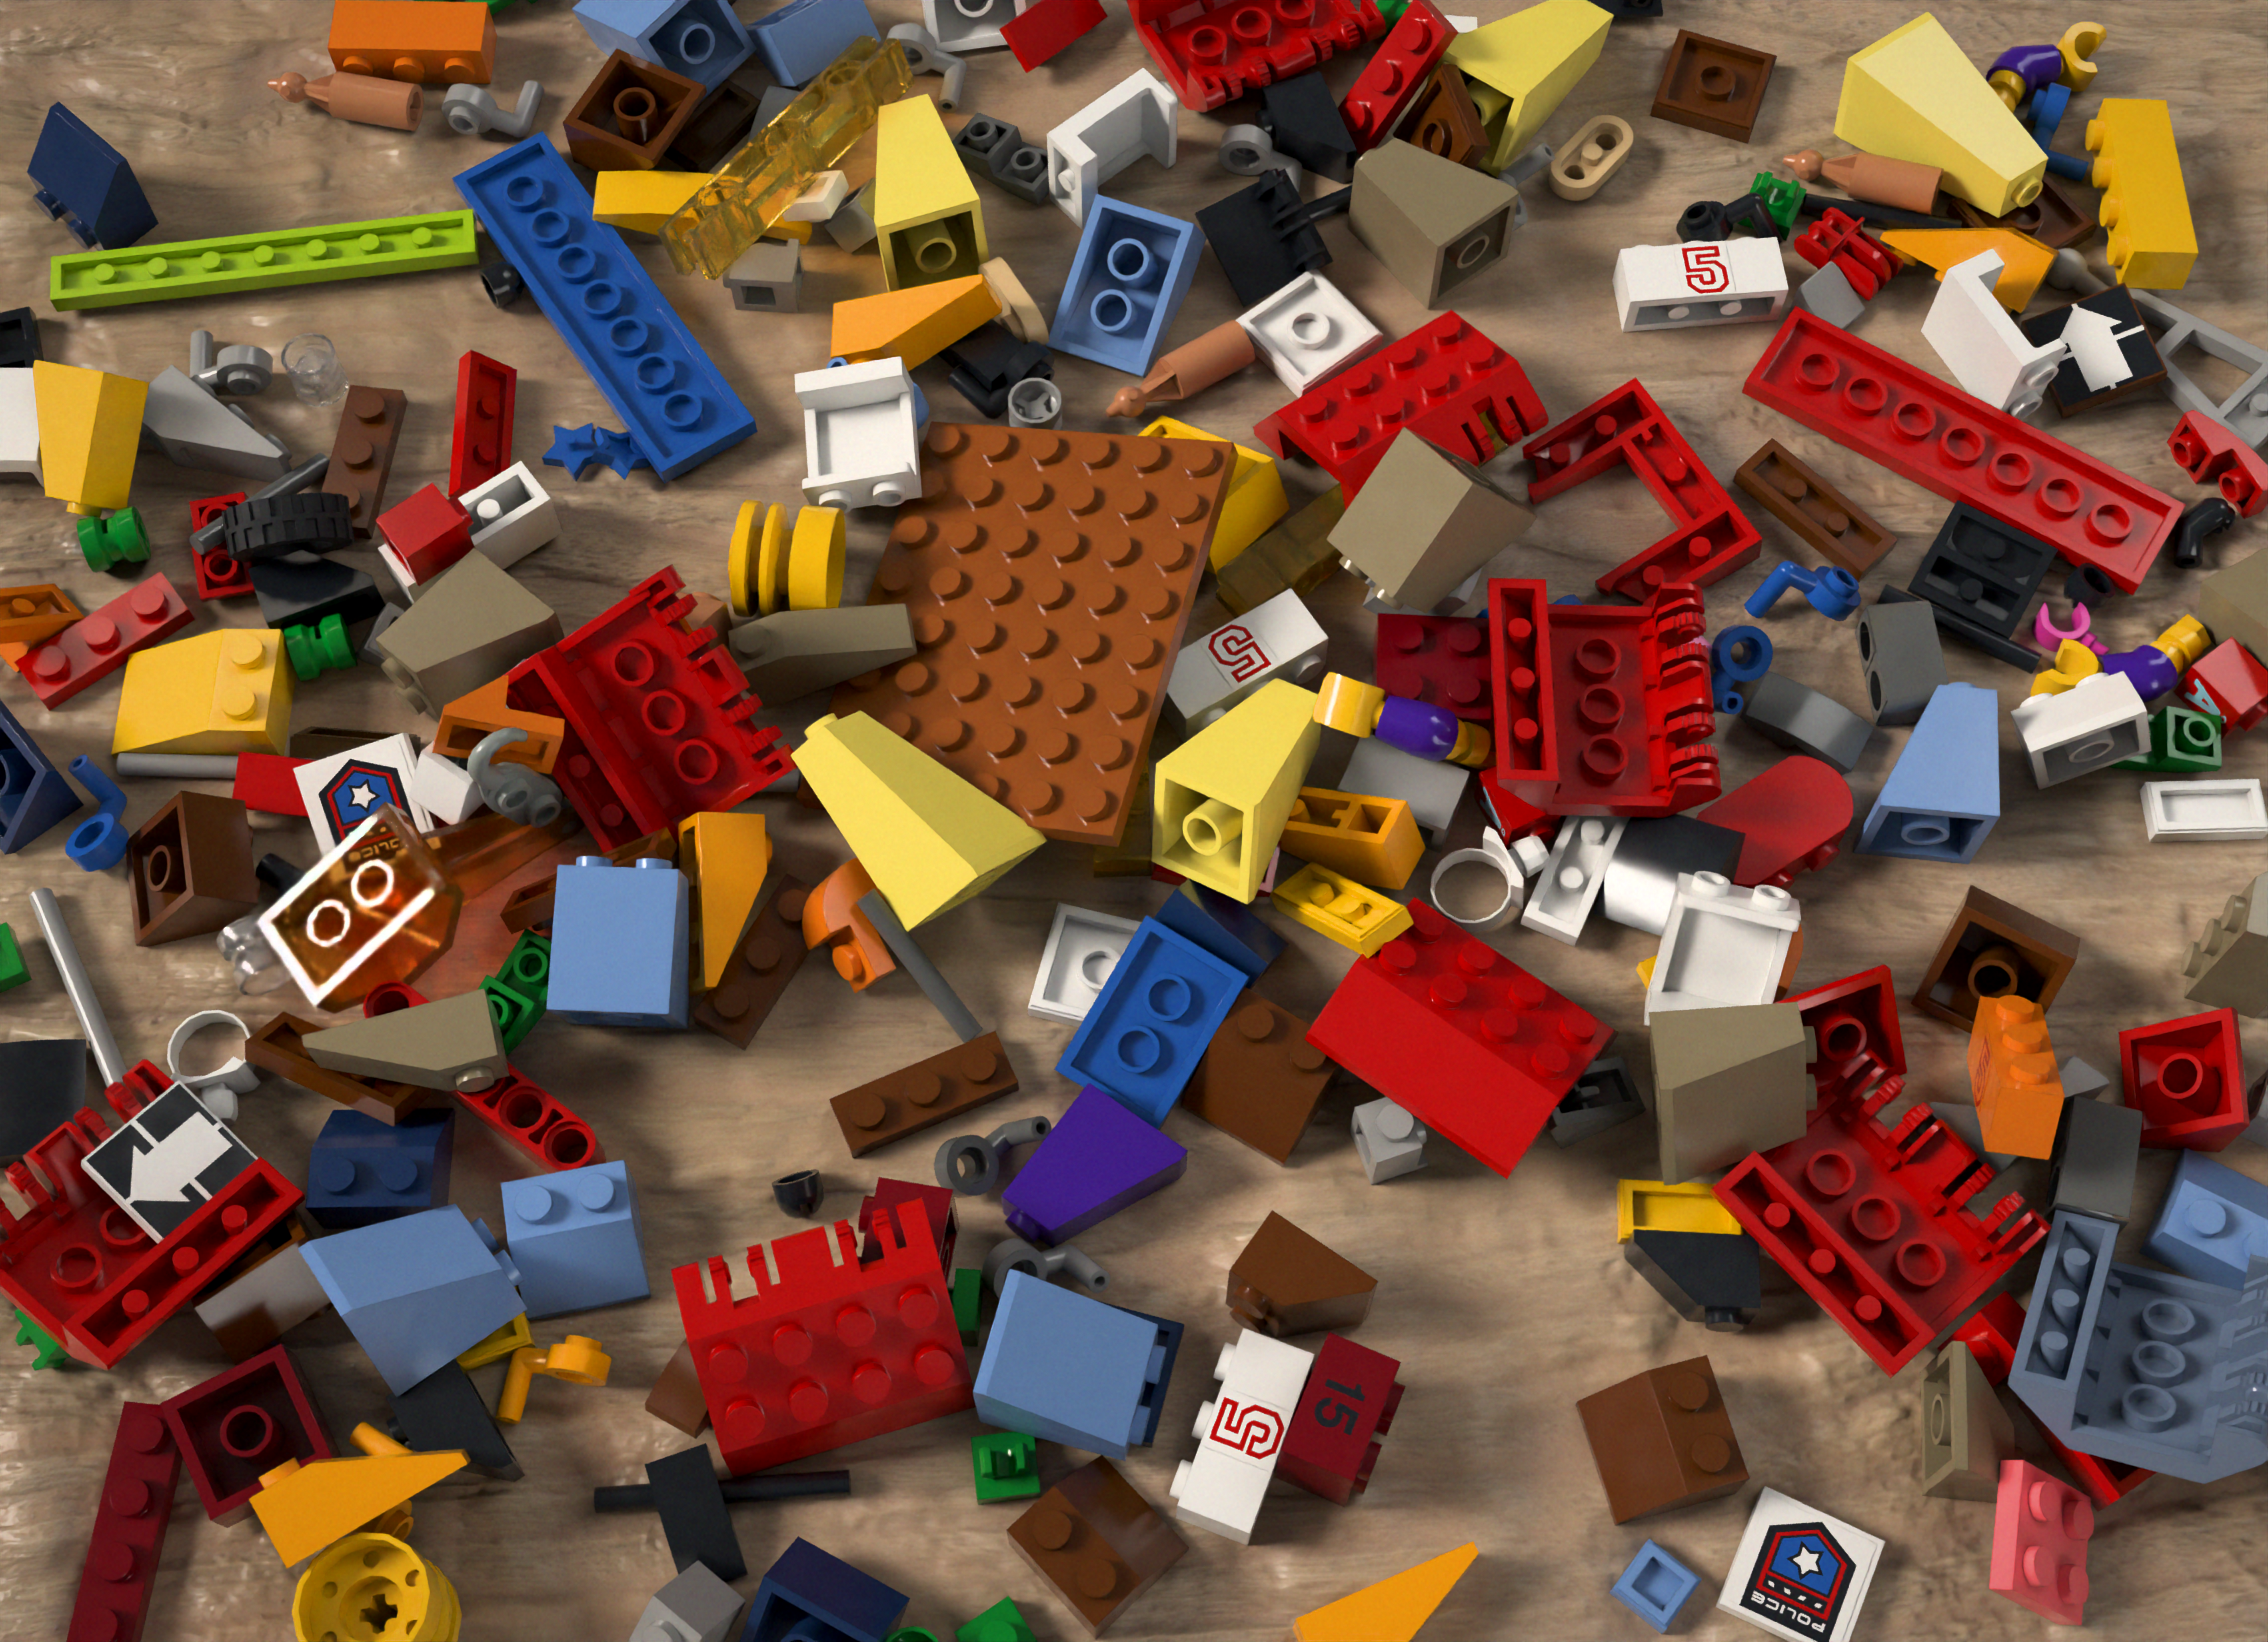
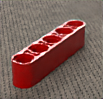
[363,980,606,1174]

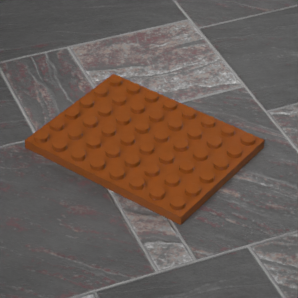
[796,421,1239,847]

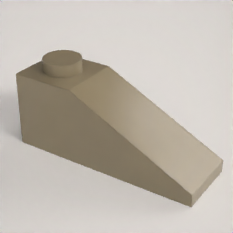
[728,604,917,711]
[302,989,510,1092]

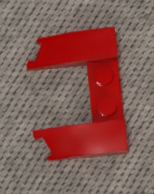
[1522,377,1763,607]

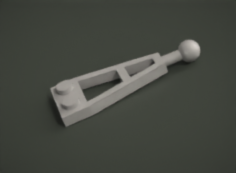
[2045,248,2268,452]

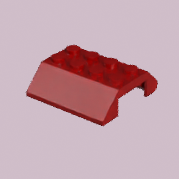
[1126,0,1386,112]
[1253,310,1549,511]
[499,564,798,853]
[1487,578,1722,818]
[1304,897,1619,1179]
[1709,1049,2053,1379]
[0,1059,305,1371]
[671,1197,976,1478]

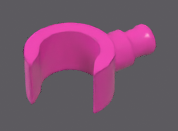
[2032,602,2110,658]

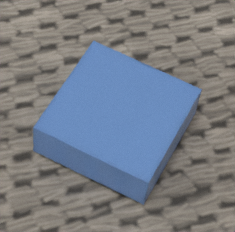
[1609,1538,1702,1634]

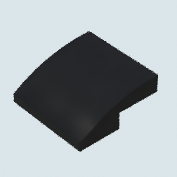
[1907,500,2058,639]
[1593,813,1746,936]
[0,1039,86,1168]

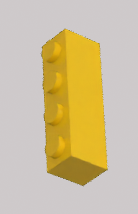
[2085,98,2199,290]

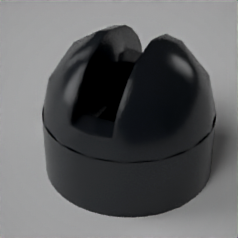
[479,262,524,309]
[2063,563,2115,612]
[772,1169,824,1219]

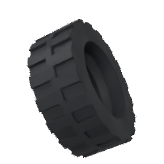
[222,492,355,562]

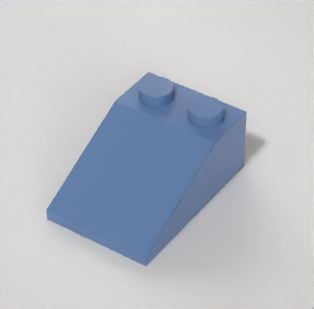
[1046,194,1207,378]

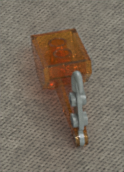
[256,727,585,1014]

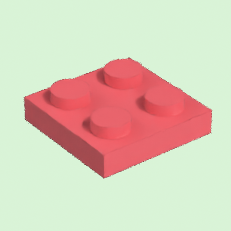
[1989,1460,2094,1625]

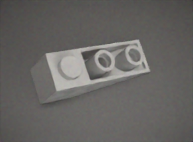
[140,364,292,483]

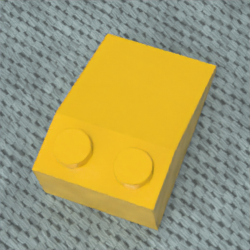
[1137,415,1290,575]
[111,629,297,759]

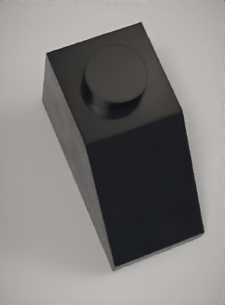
[1255,71,1357,184]
[248,550,386,636]
[1624,1229,1761,1332]
[386,1358,525,1482]

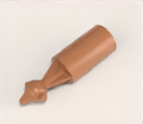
[267,71,424,131]
[1783,149,1944,215]
[1105,320,1255,418]

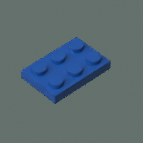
[1054,915,1251,1131]

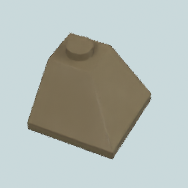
[1920,1341,2024,1503]

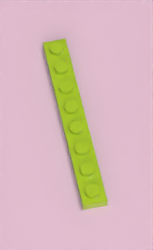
[50,209,479,312]

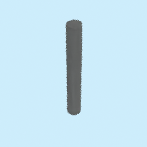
[189,453,330,555]
[856,888,983,1043]

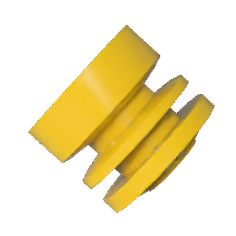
[728,499,846,618]
[292,1532,462,1642]

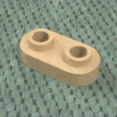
[1548,115,1633,201]
[978,257,1049,345]

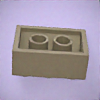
[2180,871,2268,1018]

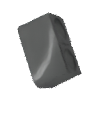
[1855,600,1949,726]
[2044,1096,2143,1234]

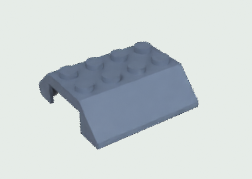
[2008,1210,2268,1484]

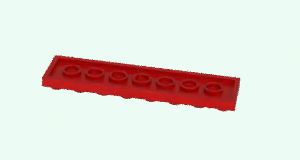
[1742,306,2186,596]

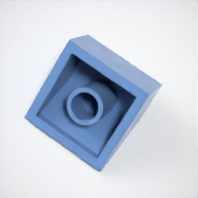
[744,0,881,91]
[2139,1147,2268,1291]
[501,1160,651,1321]

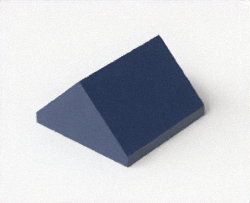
[0,699,84,855]
[1154,879,1289,990]

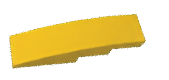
[592,170,812,245]

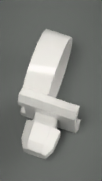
[1430,826,1549,933]
[167,1010,261,1127]

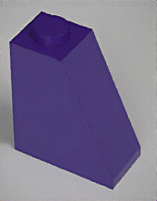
[1001,1083,1188,1248]

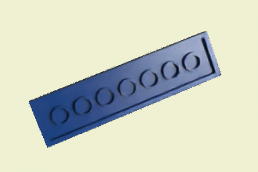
[452,131,757,484]

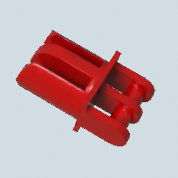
[1793,207,1904,302]

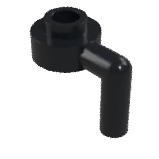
[1676,192,1783,244]
[948,341,1055,419]

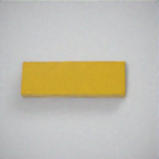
[1270,862,1414,958]

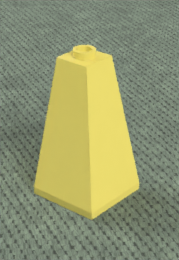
[1426,0,1614,178]
[1833,12,2048,218]
[874,94,990,292]
[1151,678,1321,905]
[790,710,1047,932]

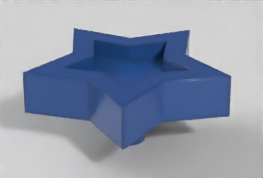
[542,423,598,481]
[590,426,651,480]

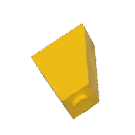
[33,360,149,518]

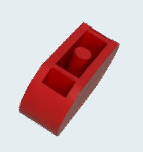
[1696,756,1853,891]

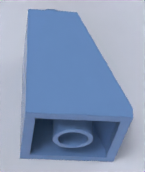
[572,0,757,105]
[1853,682,2000,864]
[546,856,689,1029]
[298,1204,528,1398]
[973,1269,1167,1461]

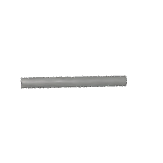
[29,888,128,1089]

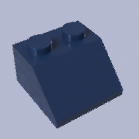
[27,101,159,251]
[305,1108,456,1229]
[739,1536,910,1642]

